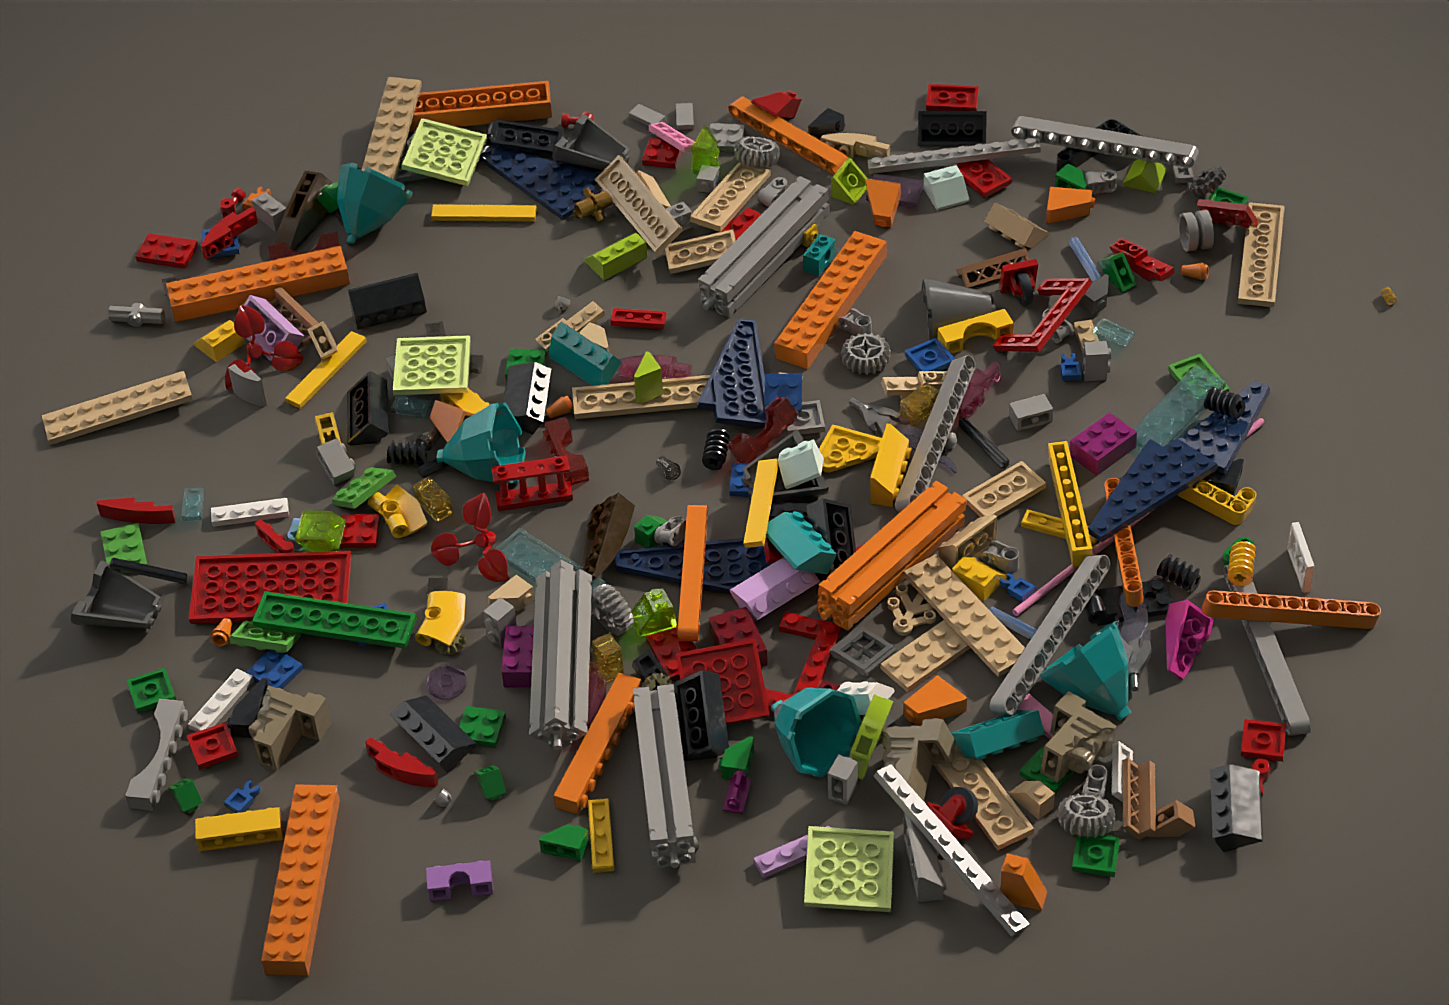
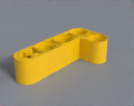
[1178,479,1256,525]

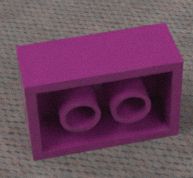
[1069,412,1137,476]
[501,626,534,687]

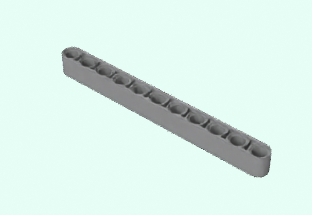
[1011,116,1199,168]
[895,355,975,513]
[990,555,1110,715]
[1223,565,1311,736]

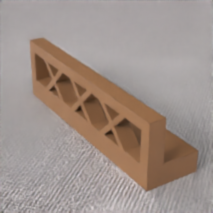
[956,248,1030,288]
[269,286,318,346]
[1123,758,1156,840]

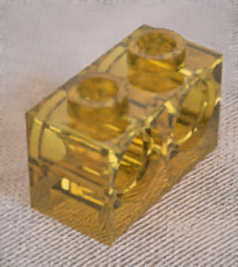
[900,382,939,426]
[413,476,453,522]
[592,633,624,683]

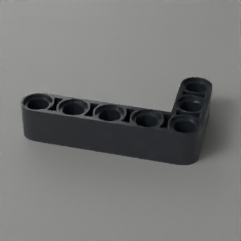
[1056,119,1141,172]

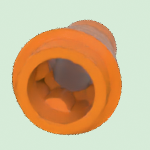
[1181,263,1209,281]
[545,396,574,419]
[210,618,233,647]

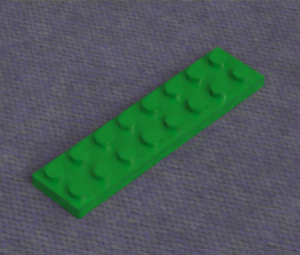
[252,591,417,649]

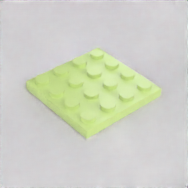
[402,118,487,186]
[393,336,471,395]
[804,826,894,912]

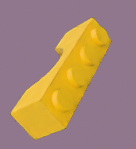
[937,309,1014,354]

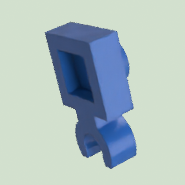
[1060,353,1081,381]
[999,573,1036,602]
[224,780,261,813]

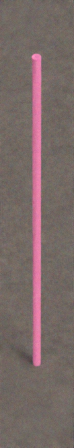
[1012,418,1265,616]

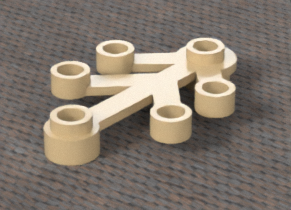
[887,584,936,636]

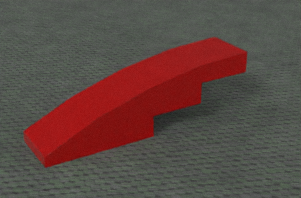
[96,497,176,524]

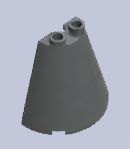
[553,114,630,170]
[922,279,996,340]
[741,430,829,500]
[71,560,162,630]

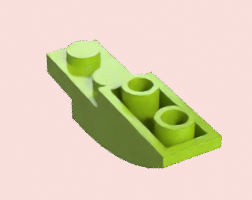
[849,694,894,780]

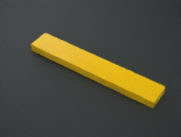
[431,205,537,222]
[285,331,367,409]
[744,459,778,548]

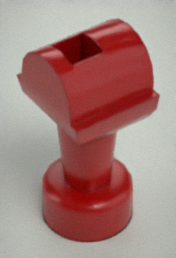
[561,112,594,127]
[220,188,246,218]
[1251,759,1270,798]

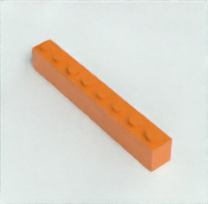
[554,673,642,815]

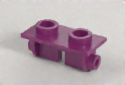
[722,770,752,814]

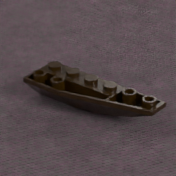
[272,171,333,257]
[582,492,635,580]

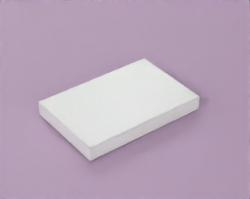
[1287,522,1314,593]

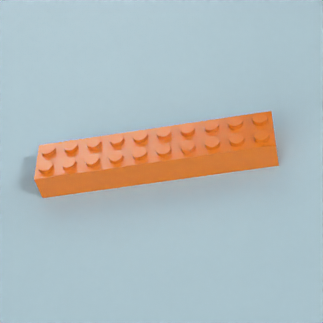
[382,81,552,132]
[774,231,887,370]
[166,246,350,322]
[261,784,340,976]

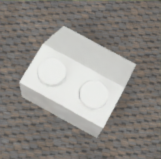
[837,682,895,715]

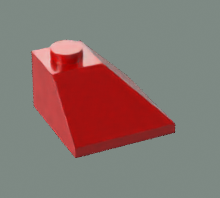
[751,90,802,118]

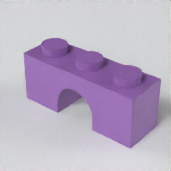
[426,860,494,901]

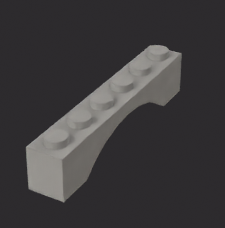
[125,699,188,811]

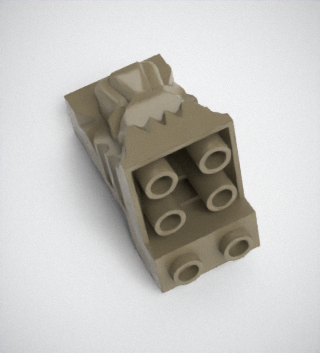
[248,686,332,771]
[1040,691,1117,783]
[882,718,956,802]

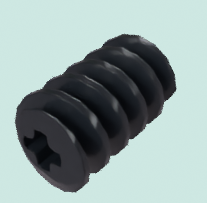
[1203,387,1246,418]
[702,429,731,470]
[387,440,428,465]
[1156,554,1201,592]

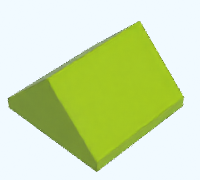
[831,157,868,204]
[1123,159,1167,194]
[634,351,663,404]

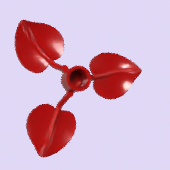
[224,305,303,391]
[431,493,510,582]

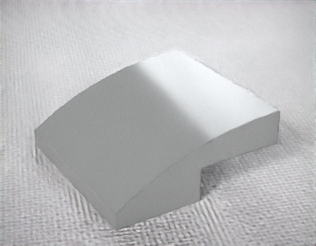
[228,364,267,407]

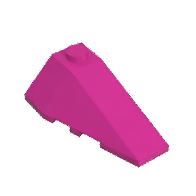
[1165,600,1214,680]

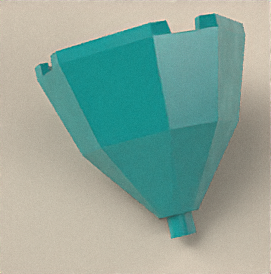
[337,162,413,245]
[436,403,526,484]
[1039,622,1131,721]
[770,688,862,778]

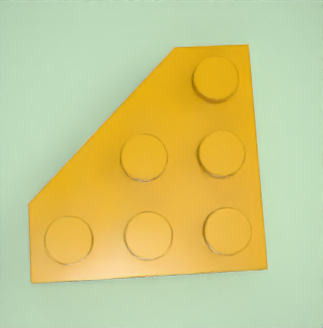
[819,424,882,473]

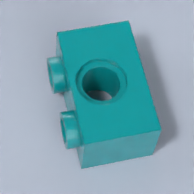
[803,234,836,276]

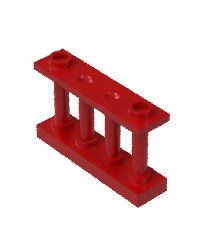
[491,456,573,511]

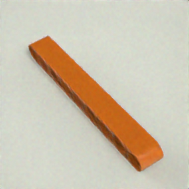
[728,97,848,175]
[1104,478,1144,607]
[678,505,708,642]
[1201,590,1381,629]

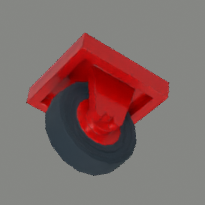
[999,259,1039,305]
[925,787,978,840]

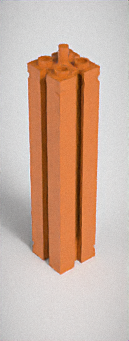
[817,481,967,631]

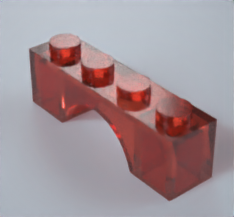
[267,231,340,261]
[726,397,799,464]
[543,417,589,485]

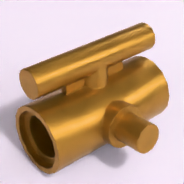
[573,187,612,222]

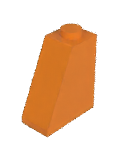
[866,178,901,228]
[1046,187,1095,223]
[430,400,474,443]
[903,675,967,726]
[1000,853,1047,911]

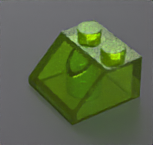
[692,126,720,174]
[294,510,347,552]
[631,588,677,637]

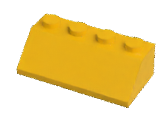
[870,423,912,507]

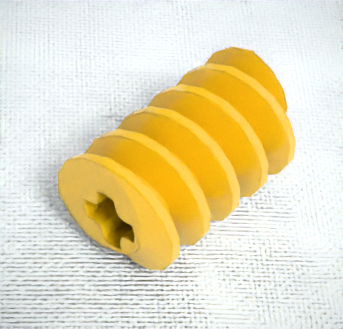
[1227,542,1256,586]

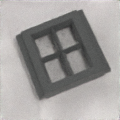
[829,626,897,676]

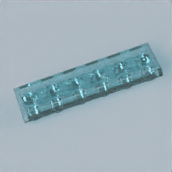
[1134,365,1226,449]
[495,528,606,592]

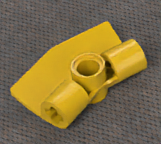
[368,484,427,538]
[415,591,466,647]

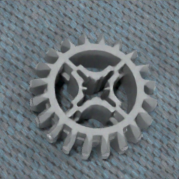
[734,136,780,168]
[841,332,891,375]
[591,584,634,636]
[1057,793,1115,838]

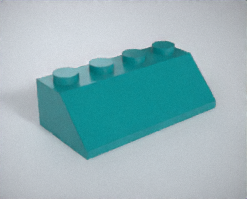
[549,321,622,386]
[766,512,837,574]
[951,710,1045,760]

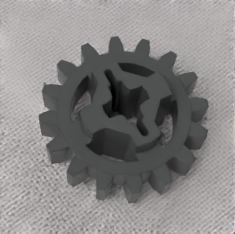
[1190,167,1227,197]

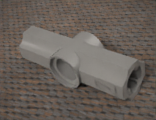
[108,303,165,327]

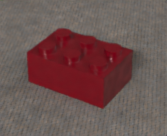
[709,607,768,667]

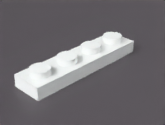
[211,498,289,527]
[188,669,254,732]

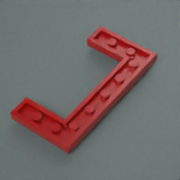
[993,278,1092,352]
[765,612,842,712]

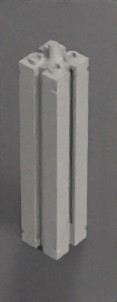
[698,176,830,318]
[529,560,592,750]
[633,684,696,868]

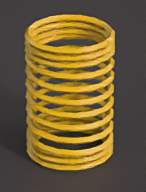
[1380,287,1397,305]

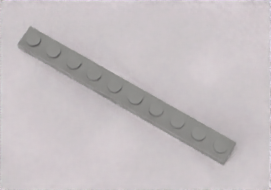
[867,137,1041,174]
[874,764,1029,937]

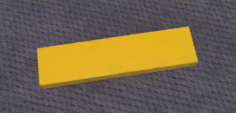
[1021,509,1098,547]
[588,798,614,873]

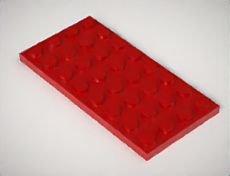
[189,551,352,624]

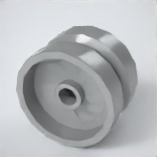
[1179,210,1214,252]

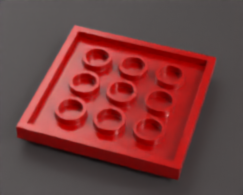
[676,638,770,725]

